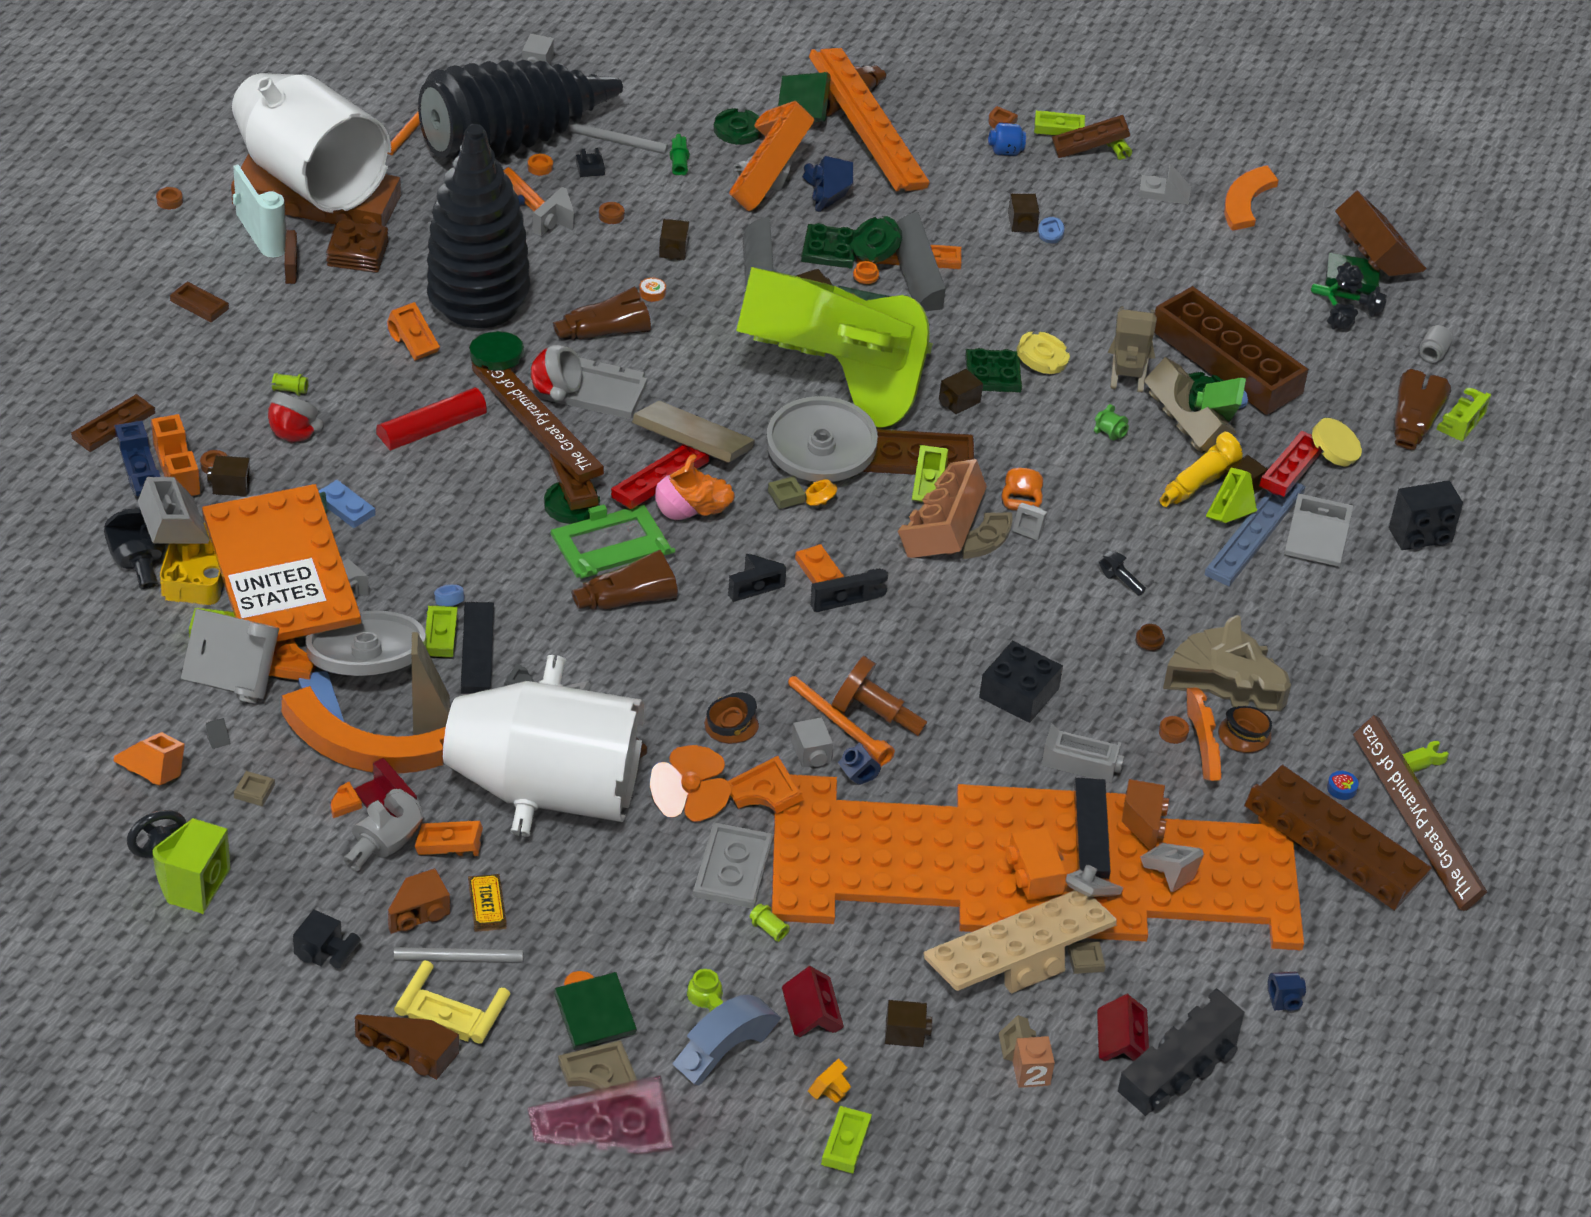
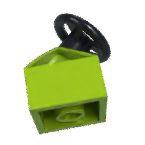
[127,810,231,914]

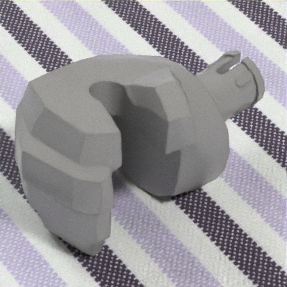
[343,789,423,871]

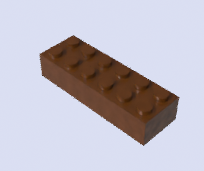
[1154,286,1309,415]

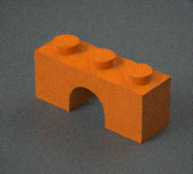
[151,414,200,496]

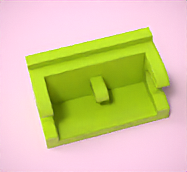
[1436,388,1491,442]

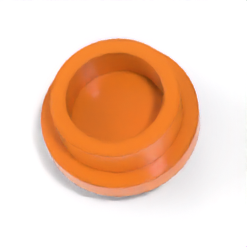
[853,261,879,284]

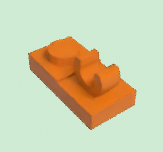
[415,821,483,856]

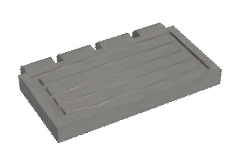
[528,357,647,419]

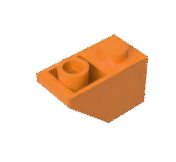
[113,732,185,786]

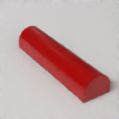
[376,387,487,451]

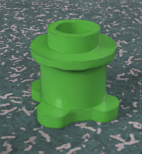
[1094,404,1129,441]

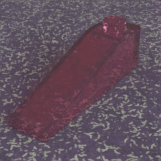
[527,1075,673,1153]

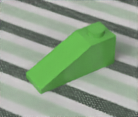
[1194,378,1246,422]

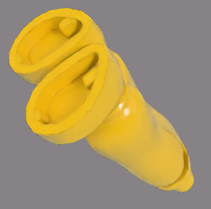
[1159,431,1243,507]

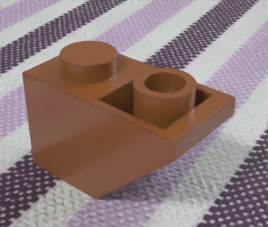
[1122,779,1169,850]
[388,868,450,934]

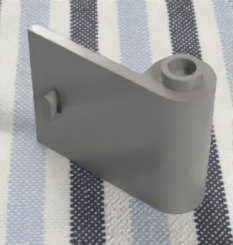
[181,609,279,703]

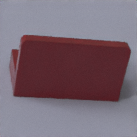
[354,758,417,818]
[782,966,844,1037]
[1097,993,1149,1061]

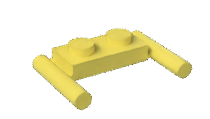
[394,960,510,1044]

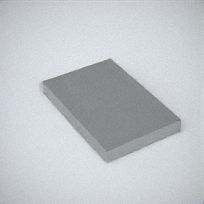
[693,822,774,909]

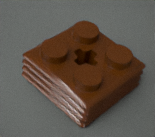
[326,219,389,272]

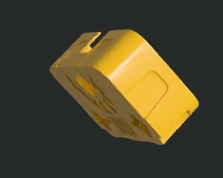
[160,523,224,605]

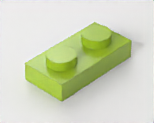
[1034,110,1085,135]
[425,606,458,657]
[821,1106,872,1174]

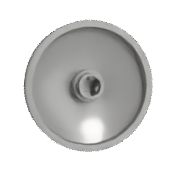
[766,396,878,482]
[306,611,426,676]

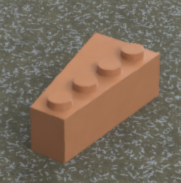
[898,459,987,558]

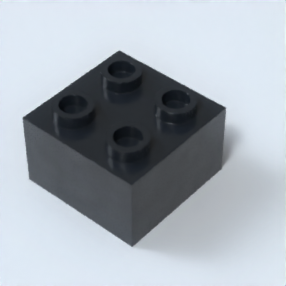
[1388,480,1463,550]
[979,640,1063,723]

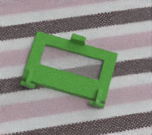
[551,504,675,579]

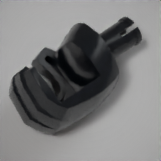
[104,507,167,589]

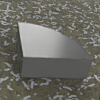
[504,663,534,686]

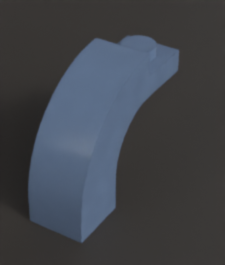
[672,995,781,1086]

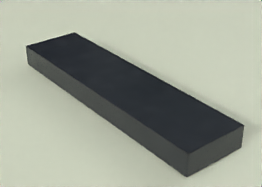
[461,602,494,694]
[1074,777,1111,879]

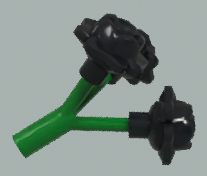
[1311,262,1387,329]

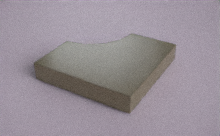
[558,1040,642,1104]

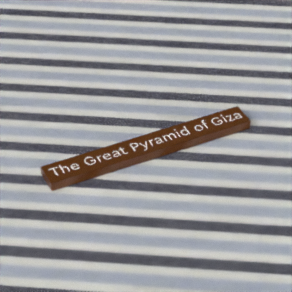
[472,362,604,483]
[1353,715,1487,911]

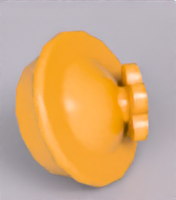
[805,479,838,506]

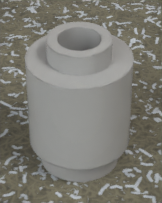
[1419,325,1453,363]

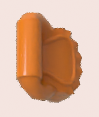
[1001,468,1043,511]

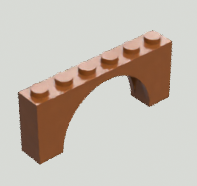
[231,154,401,227]

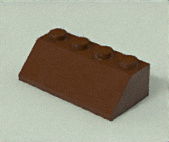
[1335,190,1427,276]

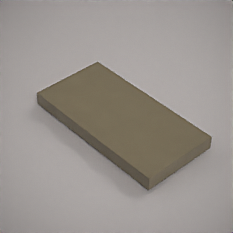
[632,400,755,463]

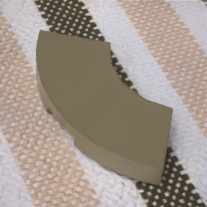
[962,512,1013,559]

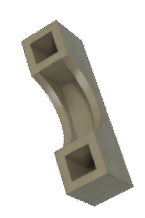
[1144,357,1237,453]

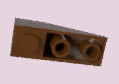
[355,1014,459,1080]

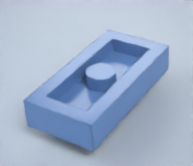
[319,480,375,528]

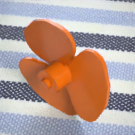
[650,745,732,822]

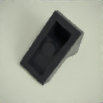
[728,554,786,602]

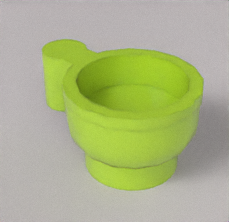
[687,969,723,1012]

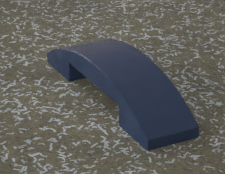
[114,421,161,496]

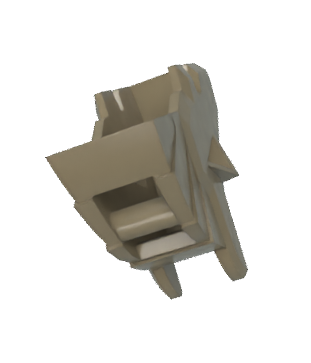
[1107,306,1157,392]
[1163,615,1291,711]

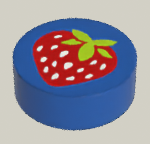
[1327,771,1359,800]

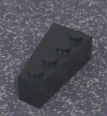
[1118,988,1245,1116]

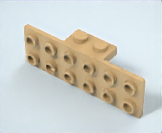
[924,890,1117,994]

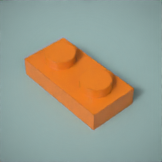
[795,544,844,583]

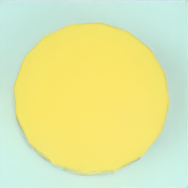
[1017,332,1070,374]
[1312,418,1362,467]

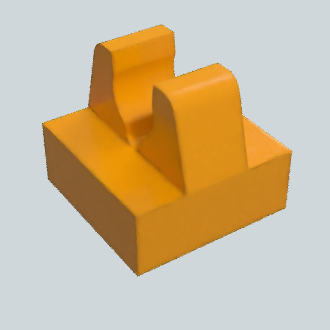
[808,1058,851,1103]

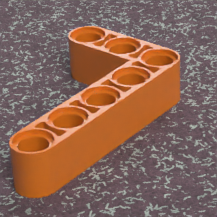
[729,101,814,211]

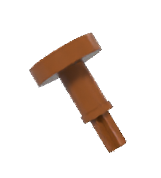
[832,655,927,736]

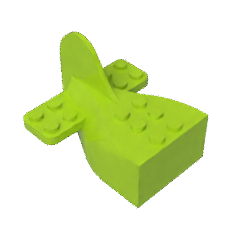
[736,267,933,428]

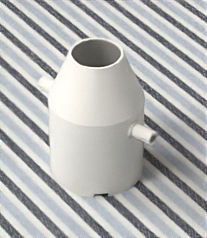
[232,73,391,213]
[443,655,645,837]

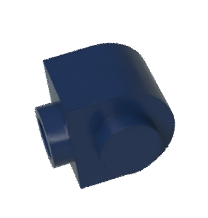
[838,742,881,785]
[1268,971,1306,1011]

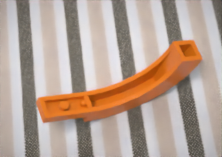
[281,686,446,774]

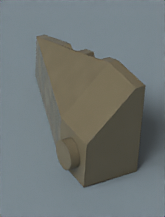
[411,632,450,735]

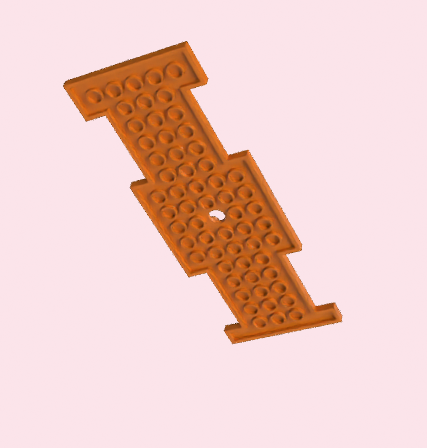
[772,774,1304,950]

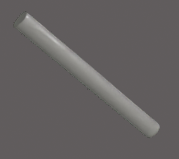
[569,122,668,154]
[394,947,523,963]

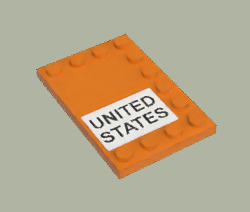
[202,484,361,642]

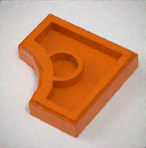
[269,638,316,680]
[728,756,804,814]

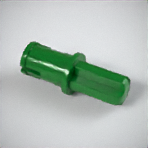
[670,134,690,175]

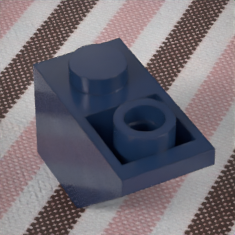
[812,156,853,212]

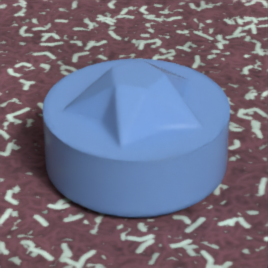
[1038,217,1064,243]
[434,584,465,607]

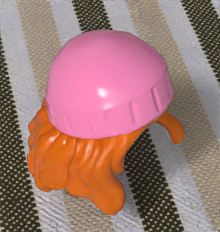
[655,454,735,520]

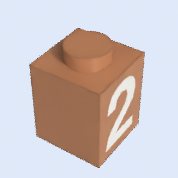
[1013,1036,1055,1088]

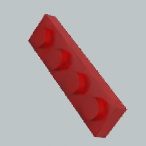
[1259,431,1323,497]
[611,445,709,509]

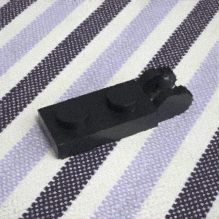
[810,568,888,612]

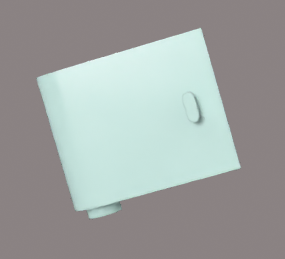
[233,165,286,258]

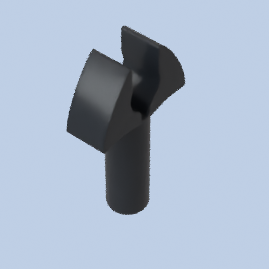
[1099,550,1146,596]

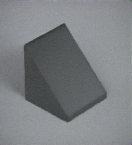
[206,718,231,749]

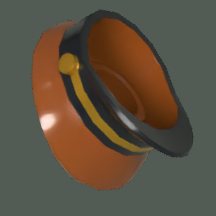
[704,692,759,744]
[1218,706,1272,752]

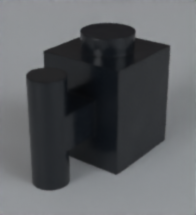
[293,909,361,969]

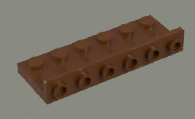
[1244,764,1432,911]

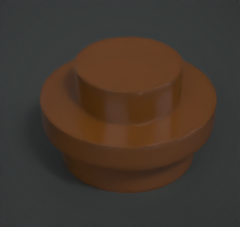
[1135,624,1165,650]

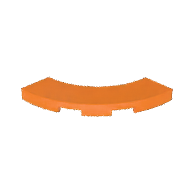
[1224,165,1279,231]
[1187,687,1221,781]

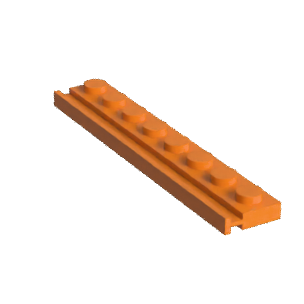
[809,48,930,191]

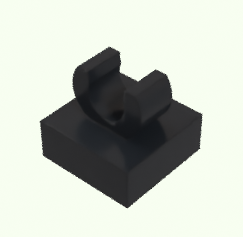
[576,148,605,177]

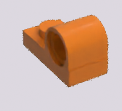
[387,302,440,361]

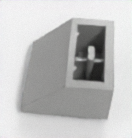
[138,477,210,544]
[1284,493,1353,567]

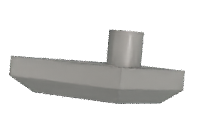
[1065,865,1123,897]

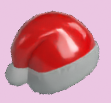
[531,345,582,402]
[268,392,323,442]

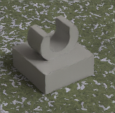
[1012,503,1048,540]

